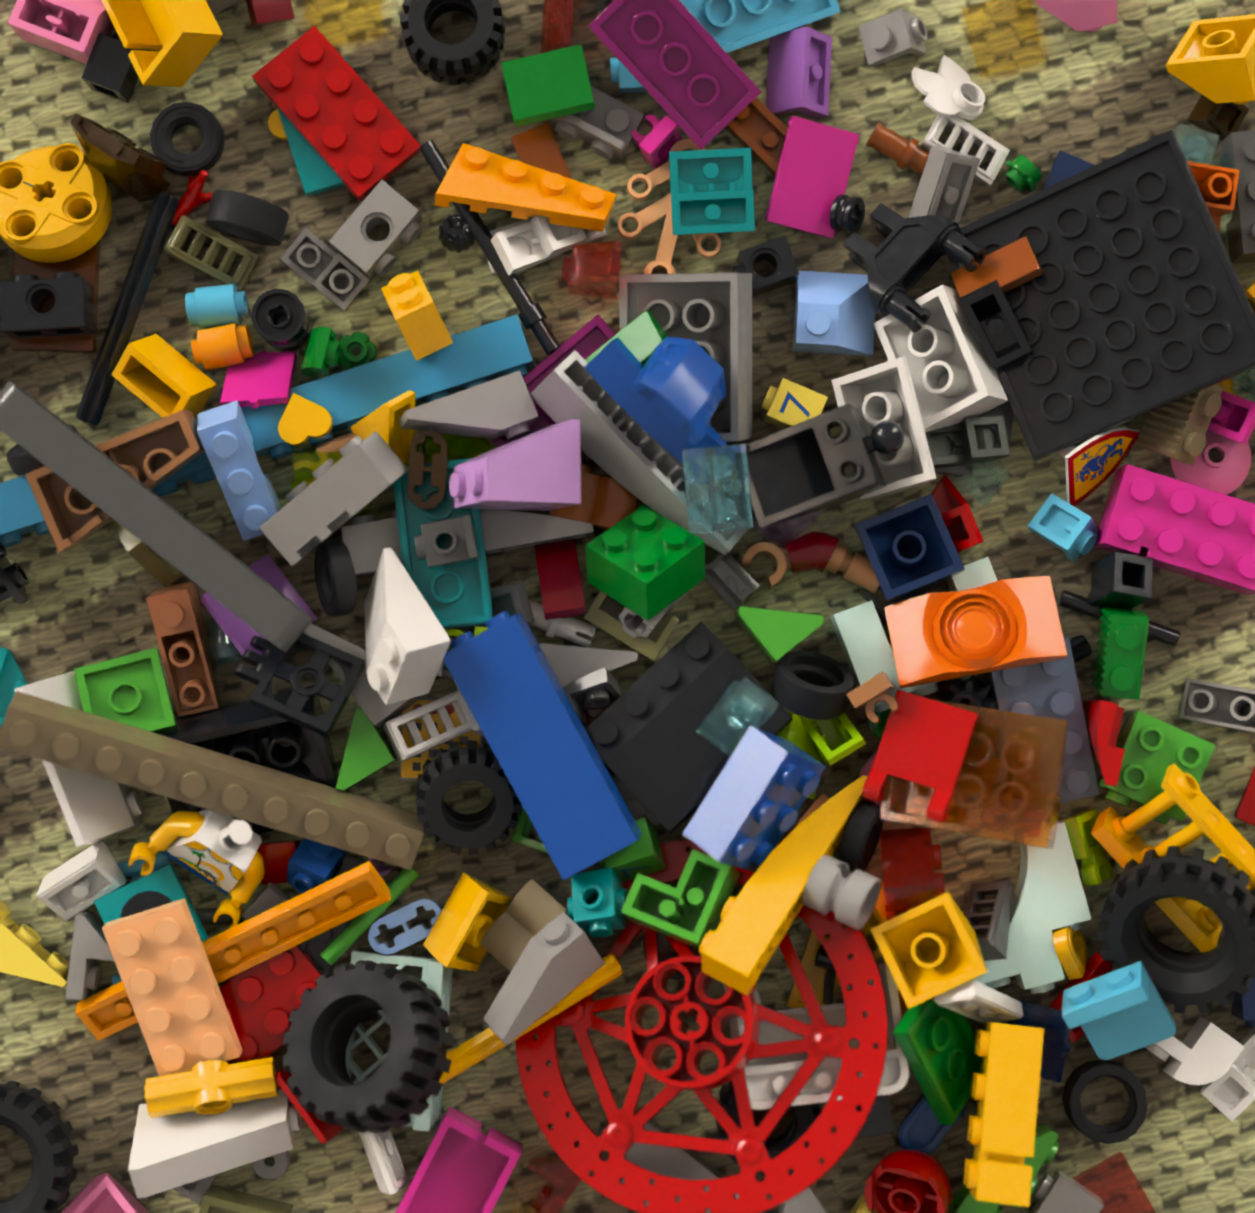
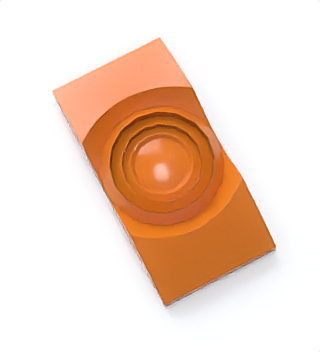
[884,576,1067,688]

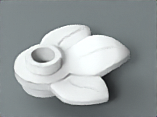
[911,55,985,120]

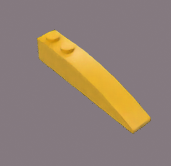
[699,775,867,996]

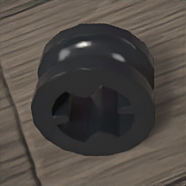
[830,194,865,234]

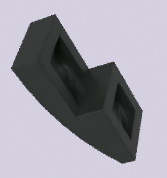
[925,415,1010,469]

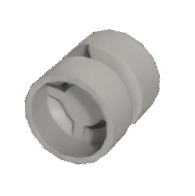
[802,854,882,930]

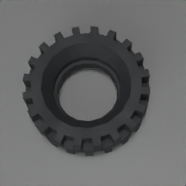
[1097,846,1255,1014]
[0,1081,78,1213]

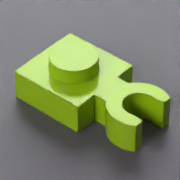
[1062,808,1113,887]

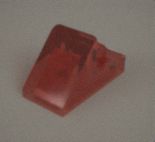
[528,1154,581,1213]

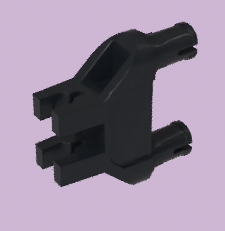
[843,203,986,332]

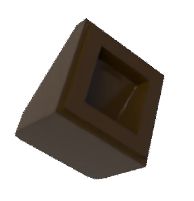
[1187,95,1249,141]

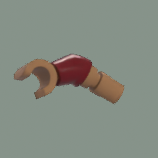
[741,531,879,594]

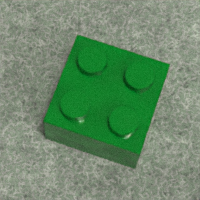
[585,504,705,621]

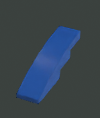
[584,338,736,485]

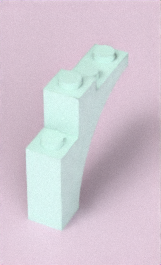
[971,820,1092,994]

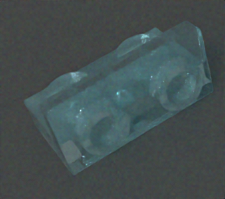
[682,443,753,534]

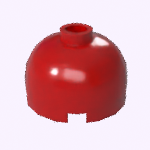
[864,1148,952,1213]

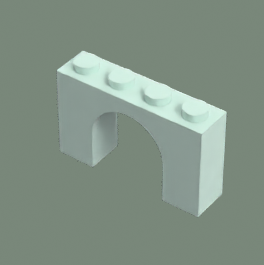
[830,557,998,713]

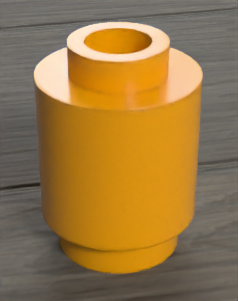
[191,323,254,371]

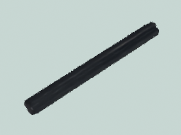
[76,192,179,425]

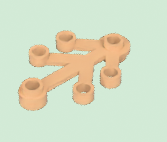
[618,139,721,274]

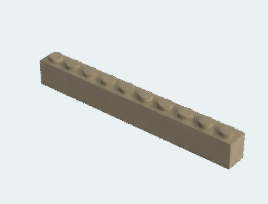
[0,691,424,870]

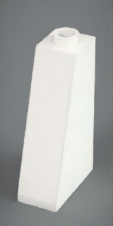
[128,1089,302,1198]

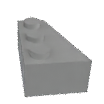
[259,431,408,566]

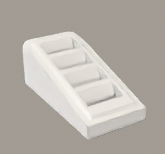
[921,114,1010,187]
[383,691,473,763]

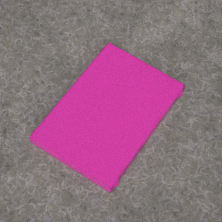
[765,116,859,239]

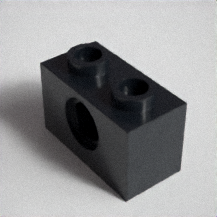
[0,272,95,339]

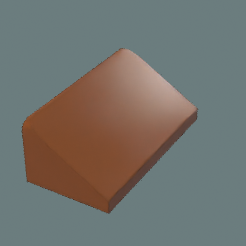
[950,236,1044,298]

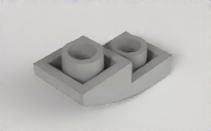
[279,227,370,311]

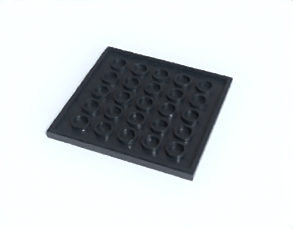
[947,129,1255,461]

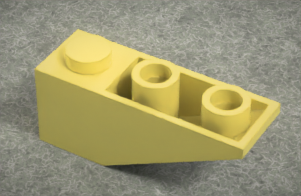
[0,900,69,987]

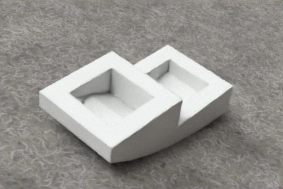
[491,215,587,276]
[1200,1027,1255,1121]

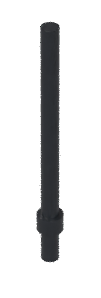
[419,140,561,355]

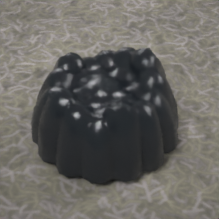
[438,213,475,253]

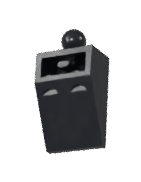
[732,403,904,529]

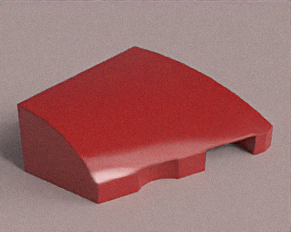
[1083,700,1125,787]

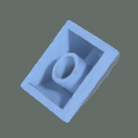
[792,270,876,356]

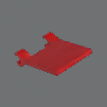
[862,689,979,823]

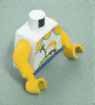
[128,809,265,929]

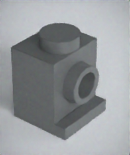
[414,515,480,568]

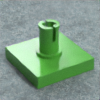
[74,648,177,734]

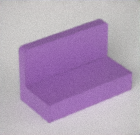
[766,26,832,118]

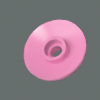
[1170,430,1251,495]

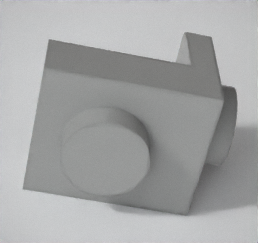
[858,8,927,67]

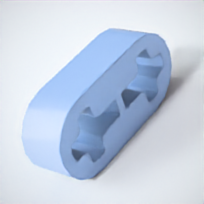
[368,898,442,955]

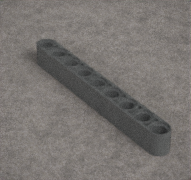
[0,381,313,652]

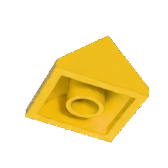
[423,872,514,972]
[870,892,987,1009]

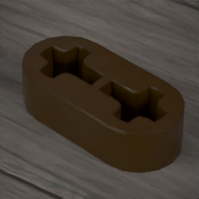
[407,429,449,511]

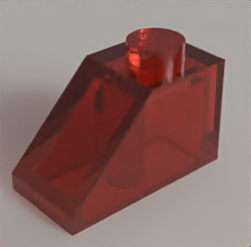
[561,241,622,300]

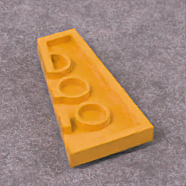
[434,143,617,232]

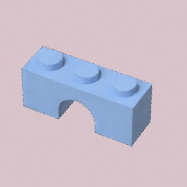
[197,400,282,541]

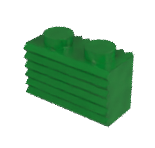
[1091,607,1150,700]

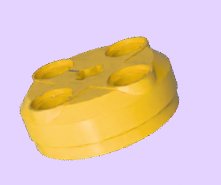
[0,143,113,263]

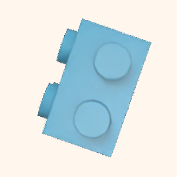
[1062,961,1176,1060]

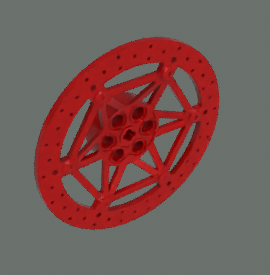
[515,839,888,1213]

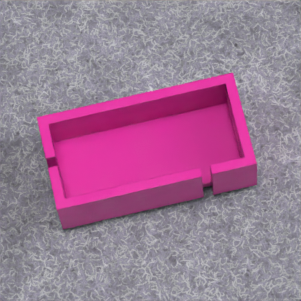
[1093,464,1255,596]
[395,1106,523,1213]

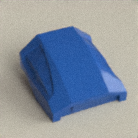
[632,336,727,446]

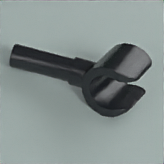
[814,944,836,1004]

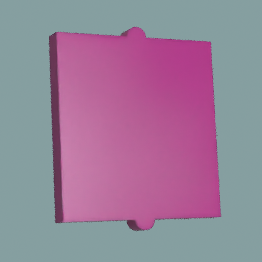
[220,350,297,409]

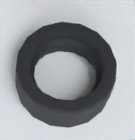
[205,190,289,246]
[770,650,854,720]
[1062,1059,1148,1144]

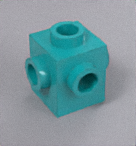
[567,868,628,938]

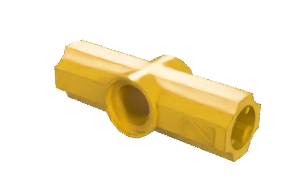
[144,1057,279,1118]

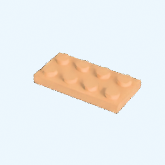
[102,898,243,1077]

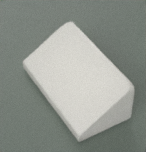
[36,840,126,922]
[359,1129,409,1195]

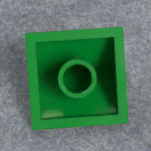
[501,44,595,127]

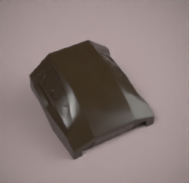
[70,113,171,202]

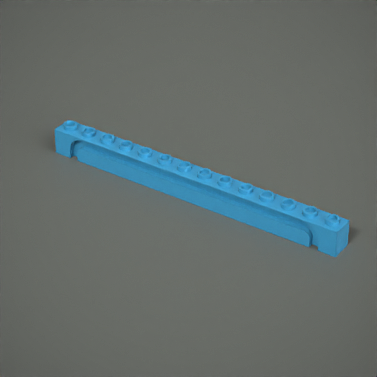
[0,315,534,548]

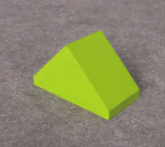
[798,713,866,766]

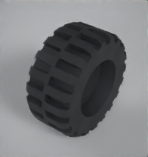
[282,960,453,1134]

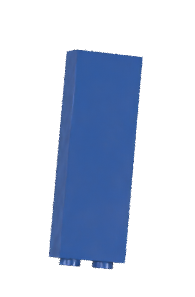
[443,610,642,880]

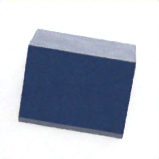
[854,494,965,602]

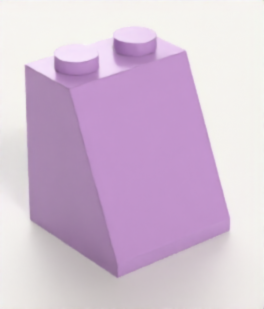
[449,419,581,512]

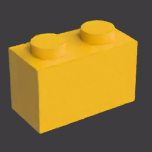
[381,270,453,361]
[111,334,217,418]

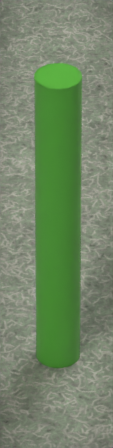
[320,868,420,966]

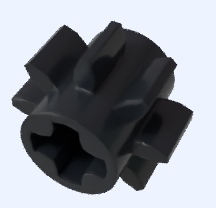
[941,675,997,725]

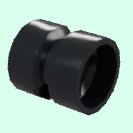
[251,288,313,351]

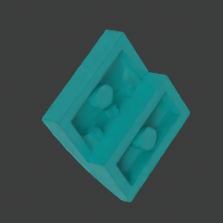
[669,148,755,235]

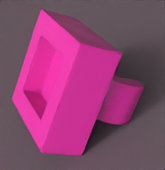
[631,114,682,169]

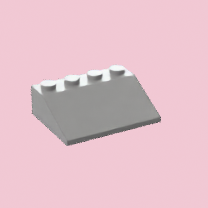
[619,273,753,442]

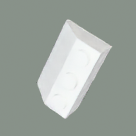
[874,284,1008,432]
[831,356,937,500]

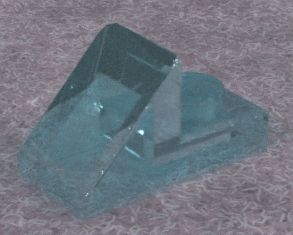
[696,677,779,756]

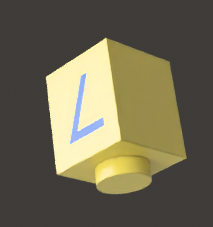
[761,378,828,429]

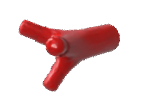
[172,170,213,226]

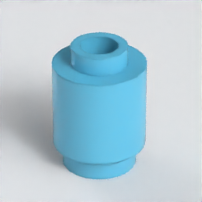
[185,284,248,329]

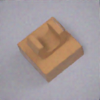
[846,672,899,724]

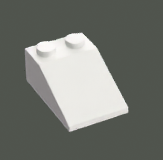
[364,547,451,705]

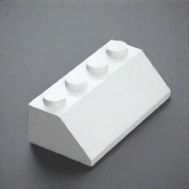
[14,671,145,847]

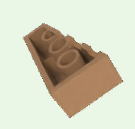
[25,410,205,553]

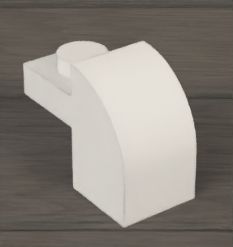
[1145,1017,1245,1085]

